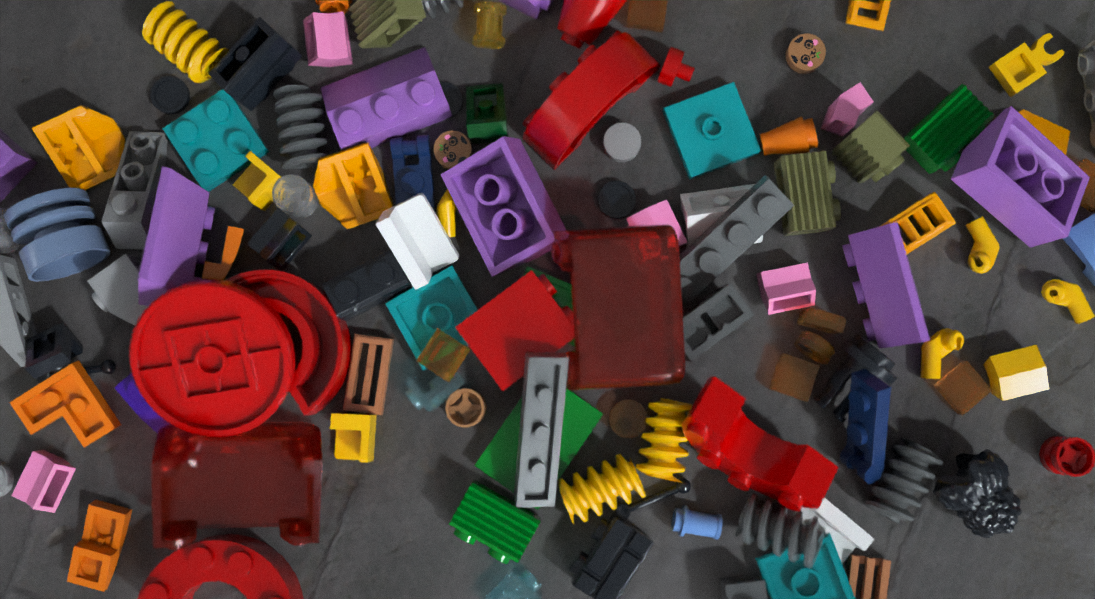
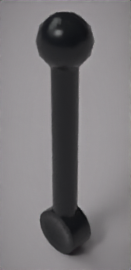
[37,359,116,383]
[615,478,691,519]

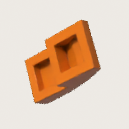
[202,226,244,281]
[67,500,132,592]

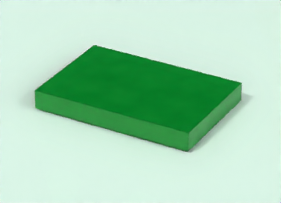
[474,388,603,510]

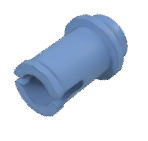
[671,505,723,540]

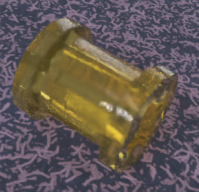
[472,1,507,49]

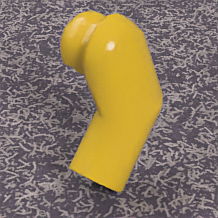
[436,189,457,238]
[965,216,1000,274]
[920,328,964,379]

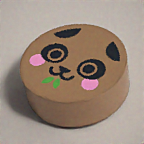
[785,33,826,74]
[434,131,472,170]

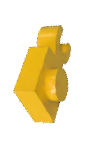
[988,33,1065,97]

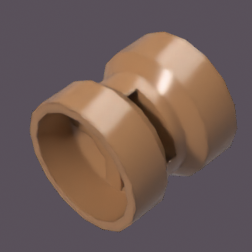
[445,388,487,428]

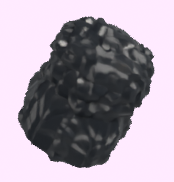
[933,449,1021,538]

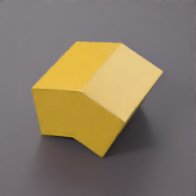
[983,345,1049,401]

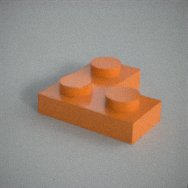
[9,360,122,448]

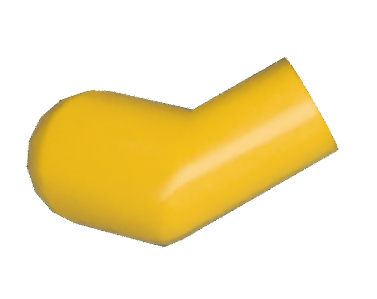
[1041,279,1095,324]

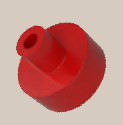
[657,46,695,87]

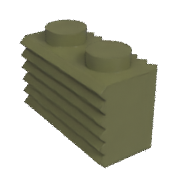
[348,0,426,48]
[832,110,910,183]
[774,151,841,236]

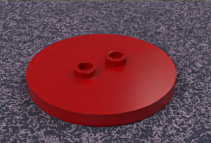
[129,279,295,437]

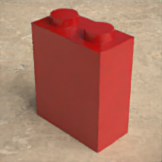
[455,270,581,391]

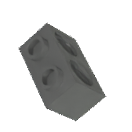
[661,283,754,362]

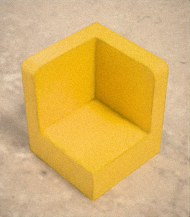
[233,151,289,211]
[330,413,377,463]

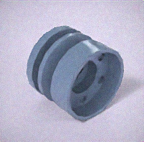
[4,188,110,282]

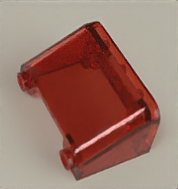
[551,224,685,390]
[151,422,323,550]

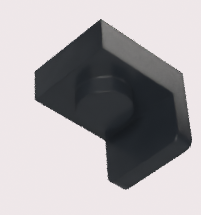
[25,323,83,379]

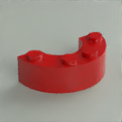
[522,30,661,170]
[225,270,351,416]
[682,376,839,512]
[137,534,304,599]

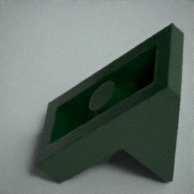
[466,83,508,144]

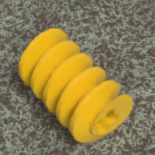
[142,1,229,83]
[635,398,693,483]
[558,454,646,525]

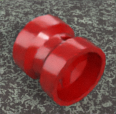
[1039,436,1095,477]

